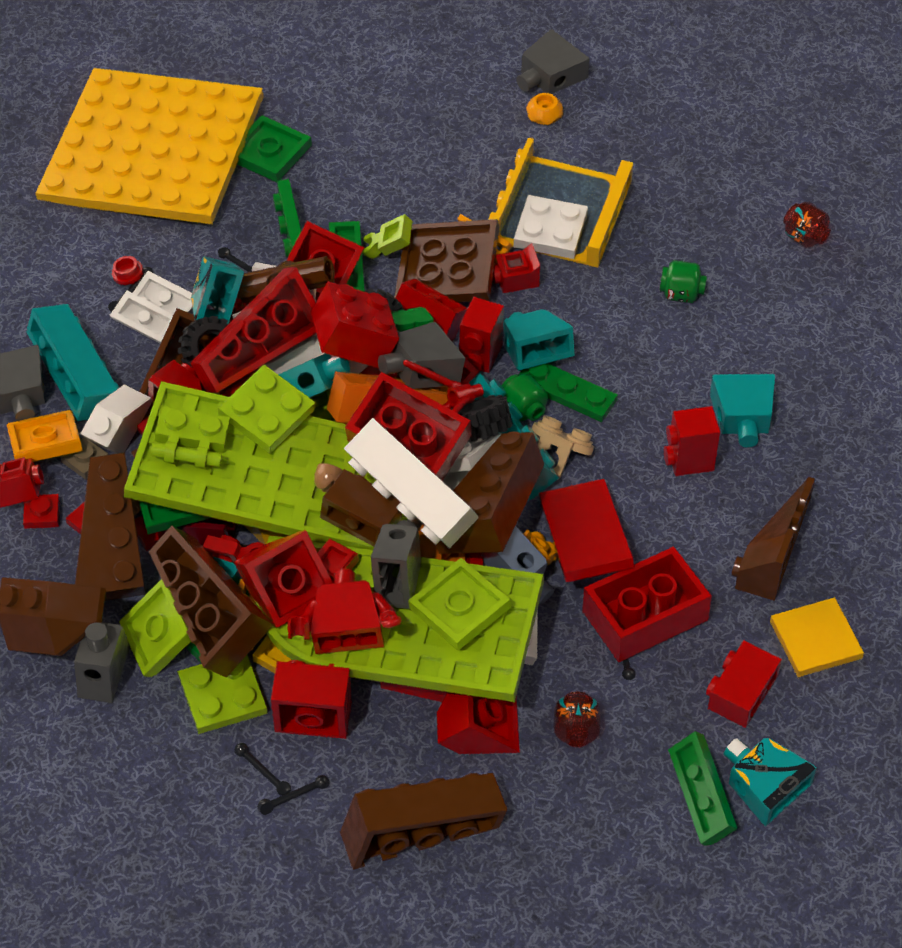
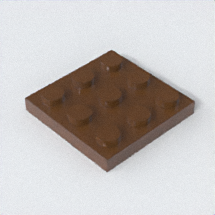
[394,219,500,302]

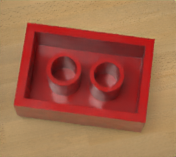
[345,372,472,481]
[582,546,712,662]

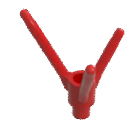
[403,360,484,413]

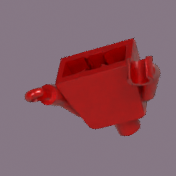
[287,569,402,654]

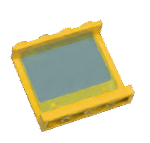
[488,137,633,268]

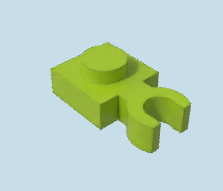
[362,214,413,259]

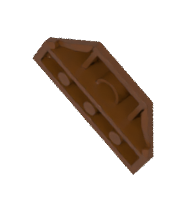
[0,577,106,656]

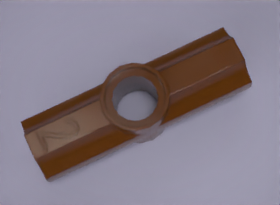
[237,256,335,304]

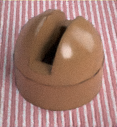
[314,463,343,493]

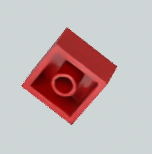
[311,281,399,368]
[271,660,352,739]

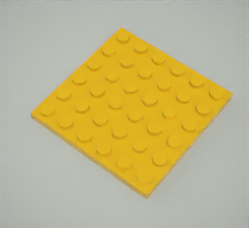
[36,68,264,225]

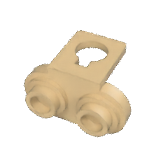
[532,416,594,480]

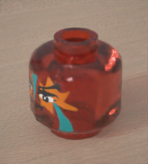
[783,202,831,248]
[554,691,601,747]

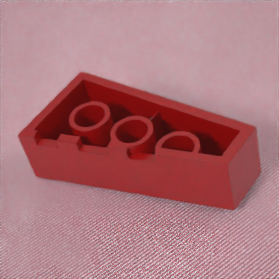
[190,267,316,393]

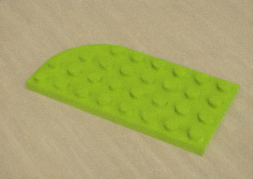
[124,381,408,550]
[255,535,544,702]

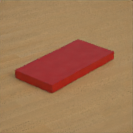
[539,479,634,582]

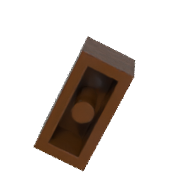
[320,469,403,547]

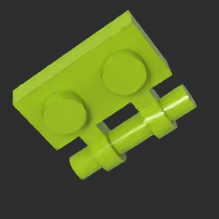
[150,406,230,468]

